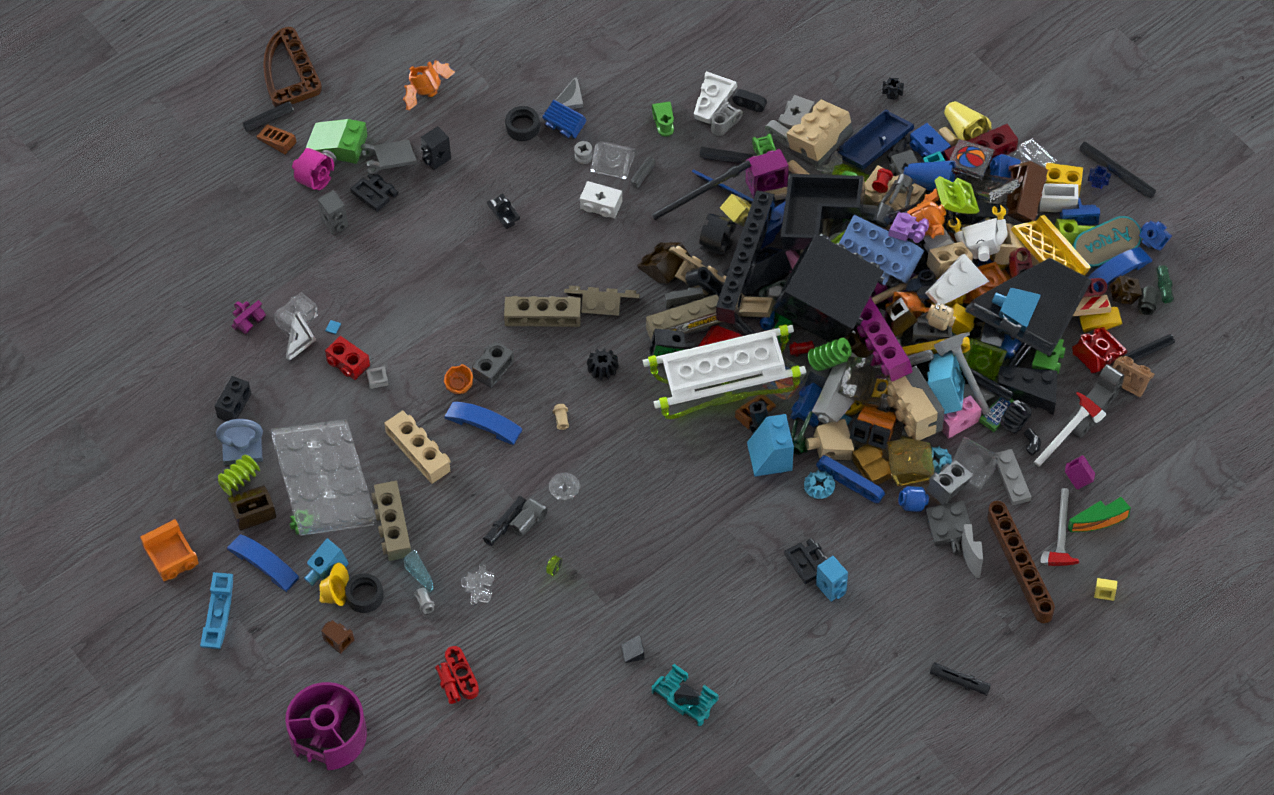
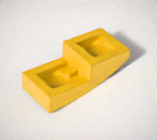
[1079,307,1123,333]

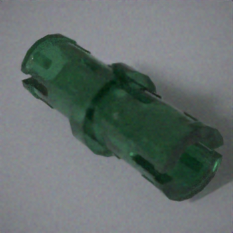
[1156,265,1174,303]

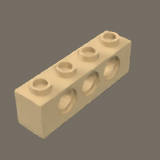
[384,410,451,484]

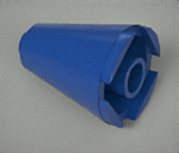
[904,161,956,192]

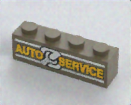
[646,294,722,340]

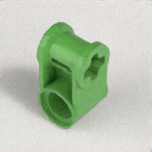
[652,101,674,137]
[752,134,776,156]

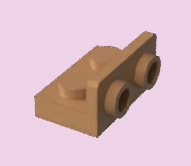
[1113,356,1155,397]

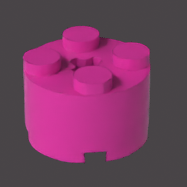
[292,148,334,190]

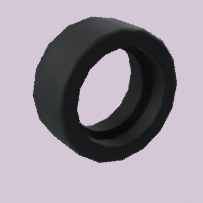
[505,106,540,141]
[345,573,384,613]

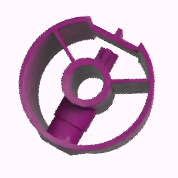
[285,682,367,770]

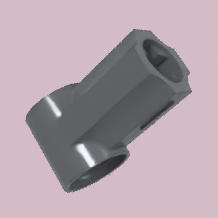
[862,203,894,228]
[510,497,548,536]

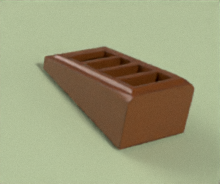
[256,124,296,155]
[735,393,776,430]

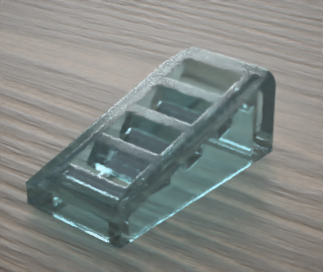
[404,550,434,592]

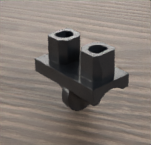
[487,193,520,229]

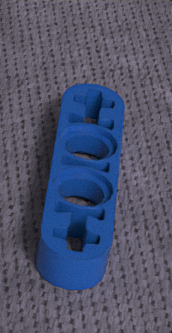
[816,455,885,503]

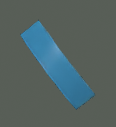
[200,572,233,649]

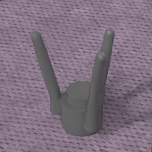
[880,174,914,207]

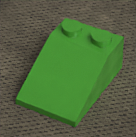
[305,119,368,164]

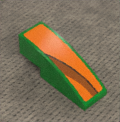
[1068,497,1131,532]

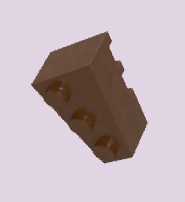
[1007,161,1048,223]

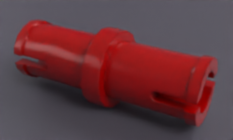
[435,662,461,704]

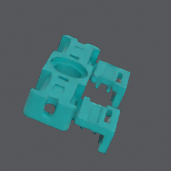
[652,664,719,726]

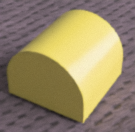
[1094,578,1117,601]

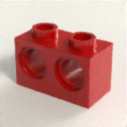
[325,335,370,380]

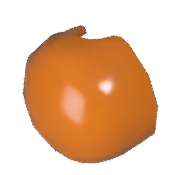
[444,364,473,394]

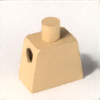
[805,419,854,460]

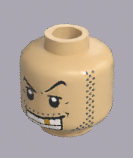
[926,303,956,331]

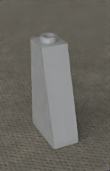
[812,353,877,424]

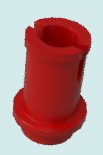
[789,341,814,357]

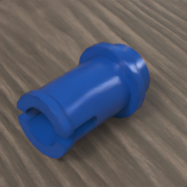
[760,311,775,330]

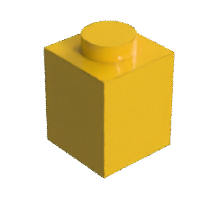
[951,303,975,335]

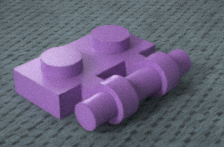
[888,212,929,243]

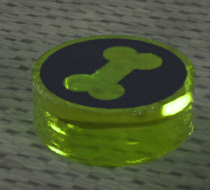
[546,555,562,576]

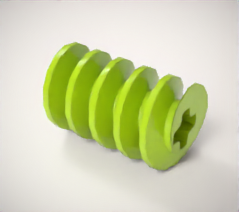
[218,454,260,496]

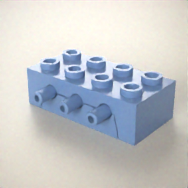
[839,215,924,285]

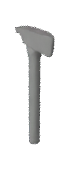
[934,332,991,415]

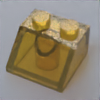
[887,438,934,487]

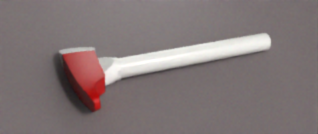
[1034,392,1106,467]

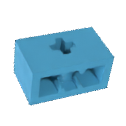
[816,556,848,601]

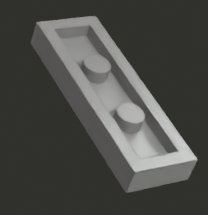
[993,449,1031,506]

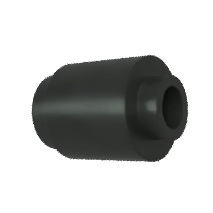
[1137,286,1159,315]

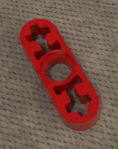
[445,646,479,699]

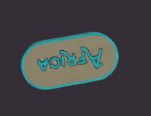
[1073,216,1142,268]

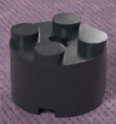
[699,213,736,255]

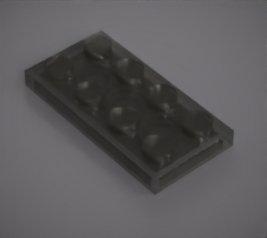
[963,173,1020,203]

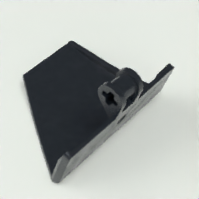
[965,258,1091,356]

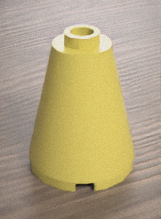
[944,101,992,143]

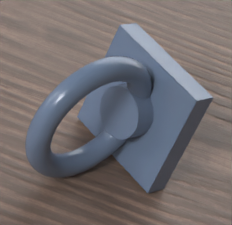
[216,419,263,465]

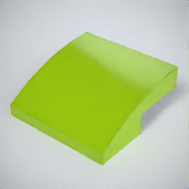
[934,176,979,214]

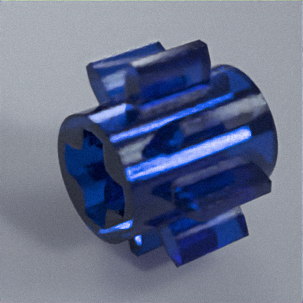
[1087,165,1111,189]

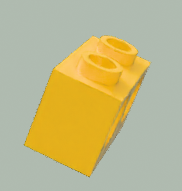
[1046,163,1083,196]

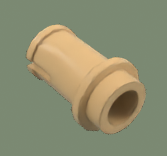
[553,404,569,430]

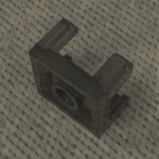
[838,356,889,407]

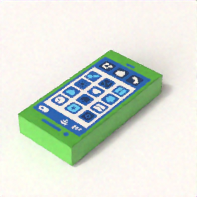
[979,397,1014,432]

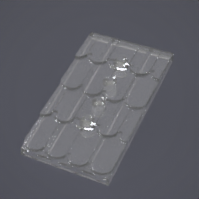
[271,419,376,536]

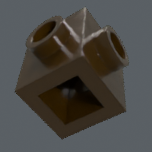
[1110,276,1142,305]

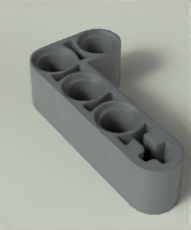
[1064,364,1124,438]

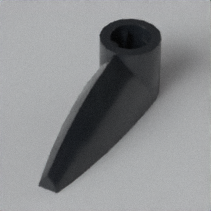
[685,267,723,298]

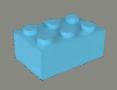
[926,350,965,414]

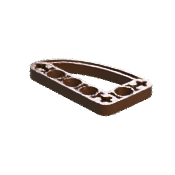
[263,26,322,107]

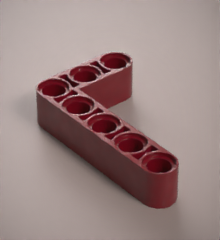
[1009,247,1107,297]

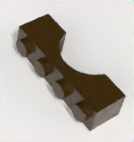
[844,298,918,361]

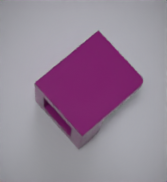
[1065,455,1095,489]

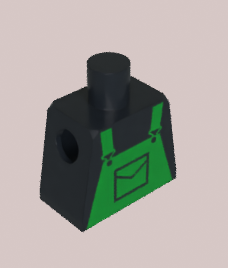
[649,329,695,364]

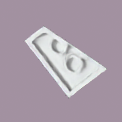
[694,71,737,124]
[926,254,989,304]

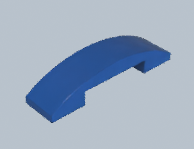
[1088,247,1152,292]
[444,402,522,445]
[227,534,299,592]

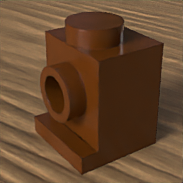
[321,620,354,654]

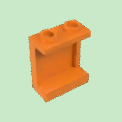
[140,519,199,581]

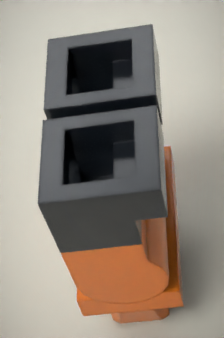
[849,405,897,449]

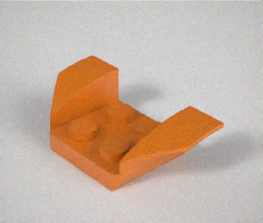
[963,262,1011,303]

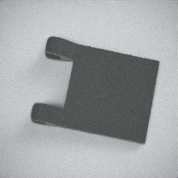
[361,140,417,174]

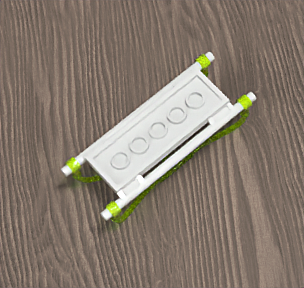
[643,324,806,419]

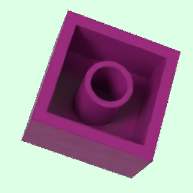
[745,149,789,198]

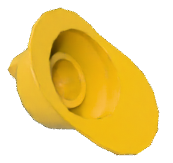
[319,563,349,606]

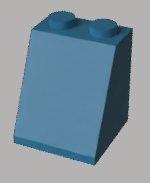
[747,414,794,477]

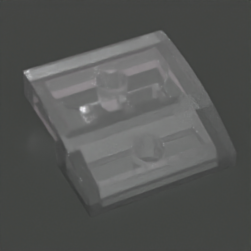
[1007,138,1057,168]

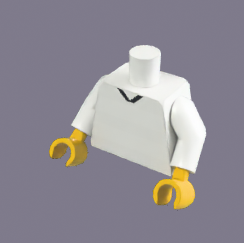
[948,205,1008,261]

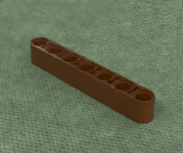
[987,500,1055,623]

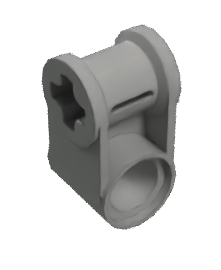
[711,101,743,136]

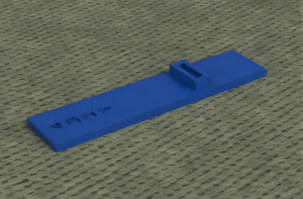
[692,169,753,203]

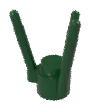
[791,411,814,455]

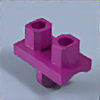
[232,300,266,334]

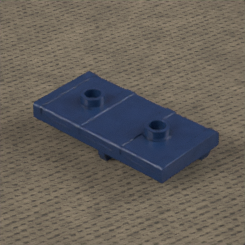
[837,109,915,170]

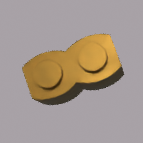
[851,444,893,485]

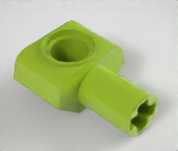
[1055,219,1095,245]

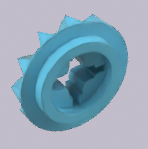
[921,446,952,474]
[804,470,835,499]

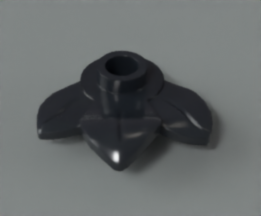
[906,269,938,301]

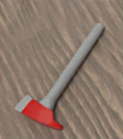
[1041,488,1079,566]

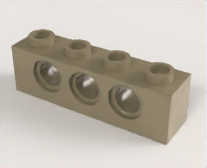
[504,296,581,327]
[371,481,412,561]

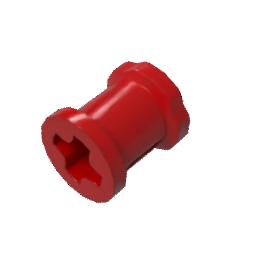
[872,168,893,193]

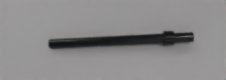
[652,160,752,220]

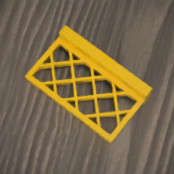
[1011,215,1091,276]

